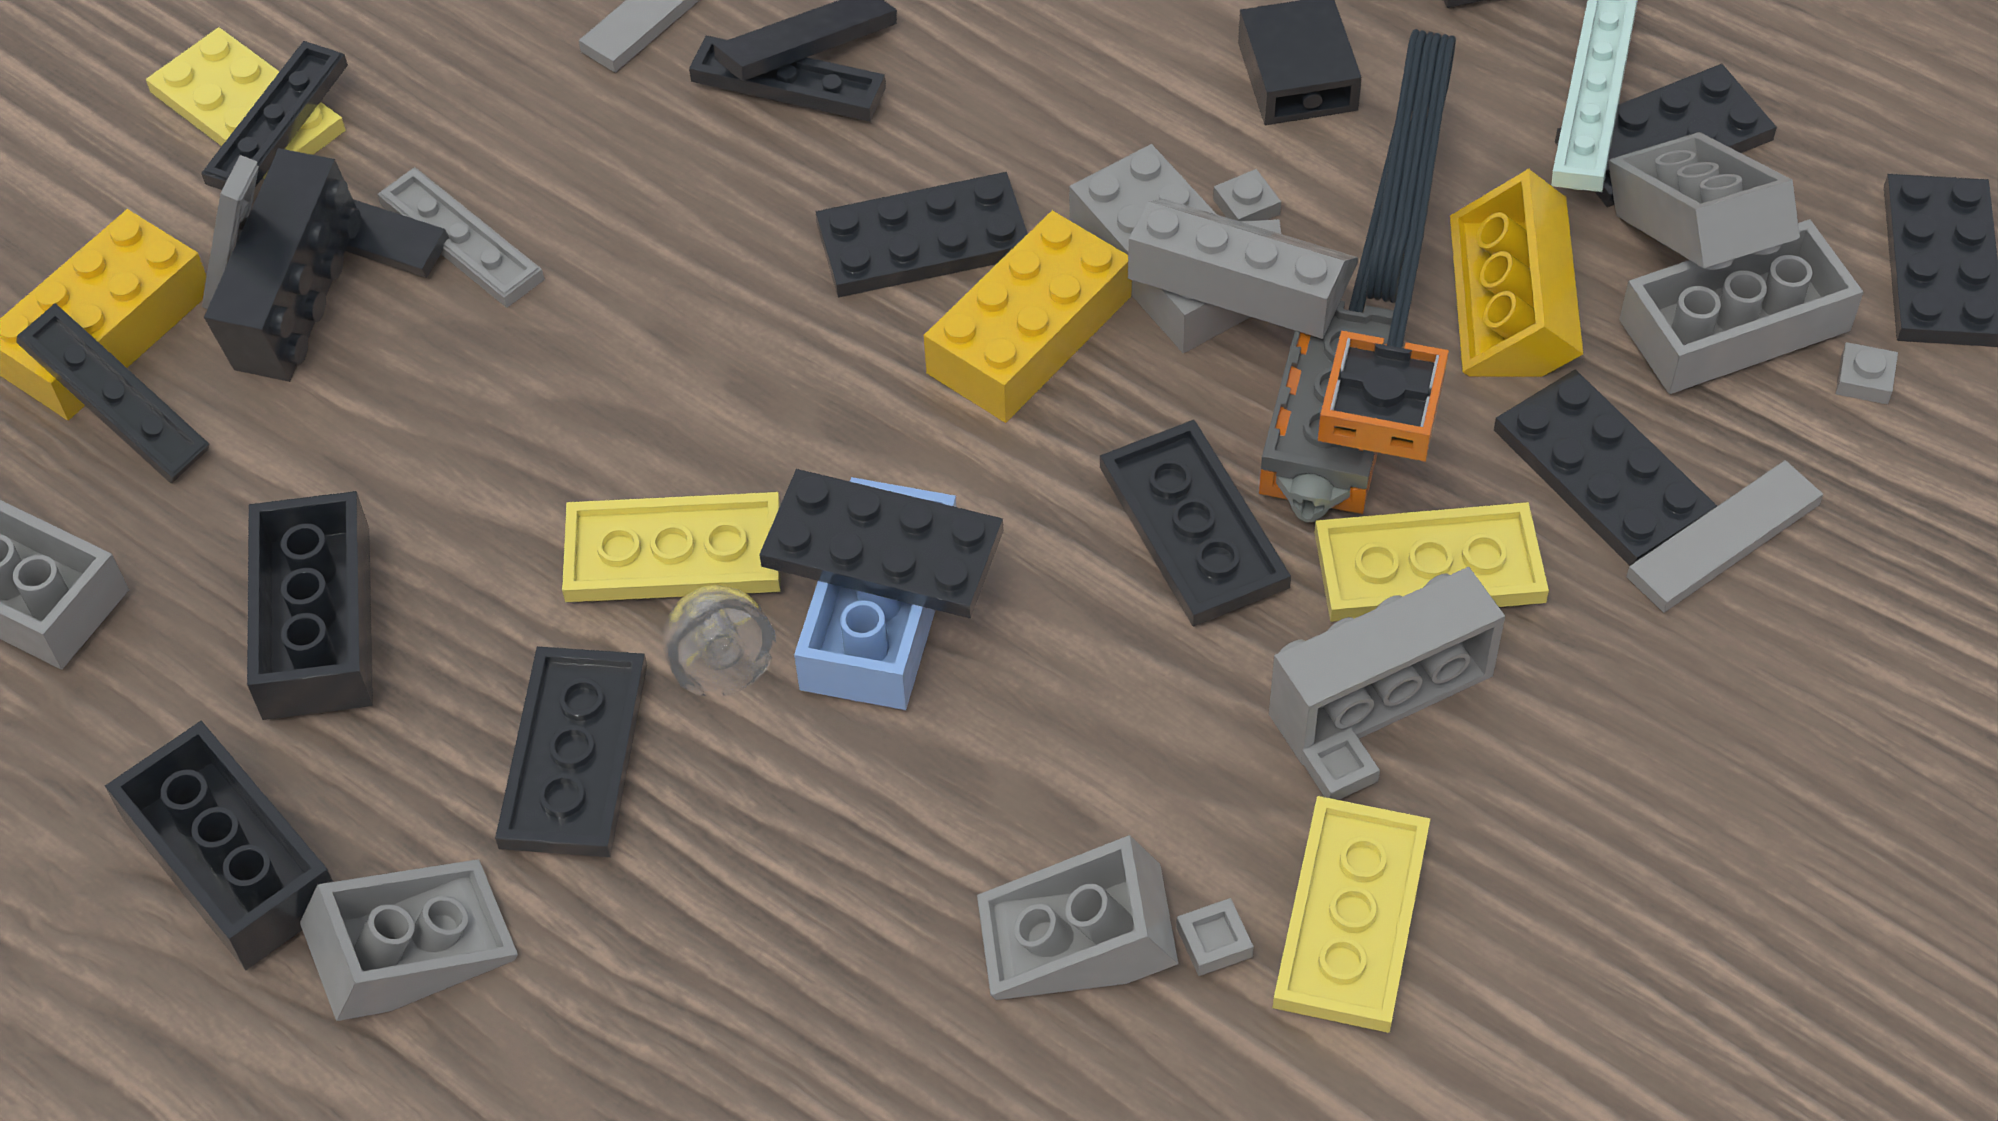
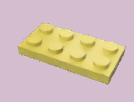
[146,27,346,179]
[562,492,780,602]
[1314,502,1549,622]
[1272,796,1430,1033]

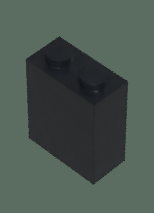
[1238,0,1362,126]

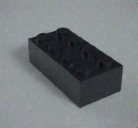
[204,148,361,382]
[247,491,373,720]
[105,720,333,971]

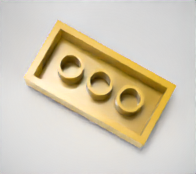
[0,209,207,421]
[924,210,1132,423]

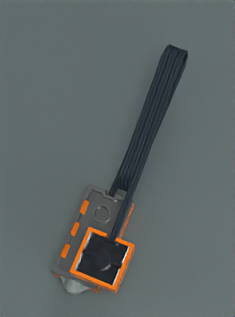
[1259,29,1456,522]

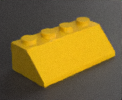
[1450,169,1583,377]

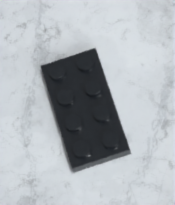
[1555,64,1777,208]
[815,172,1028,298]
[1884,174,1998,347]
[1494,369,1717,566]
[1100,419,1291,627]
[759,469,1004,619]
[495,646,647,857]

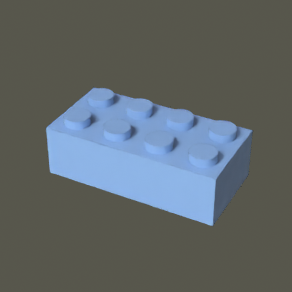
[794,477,957,710]

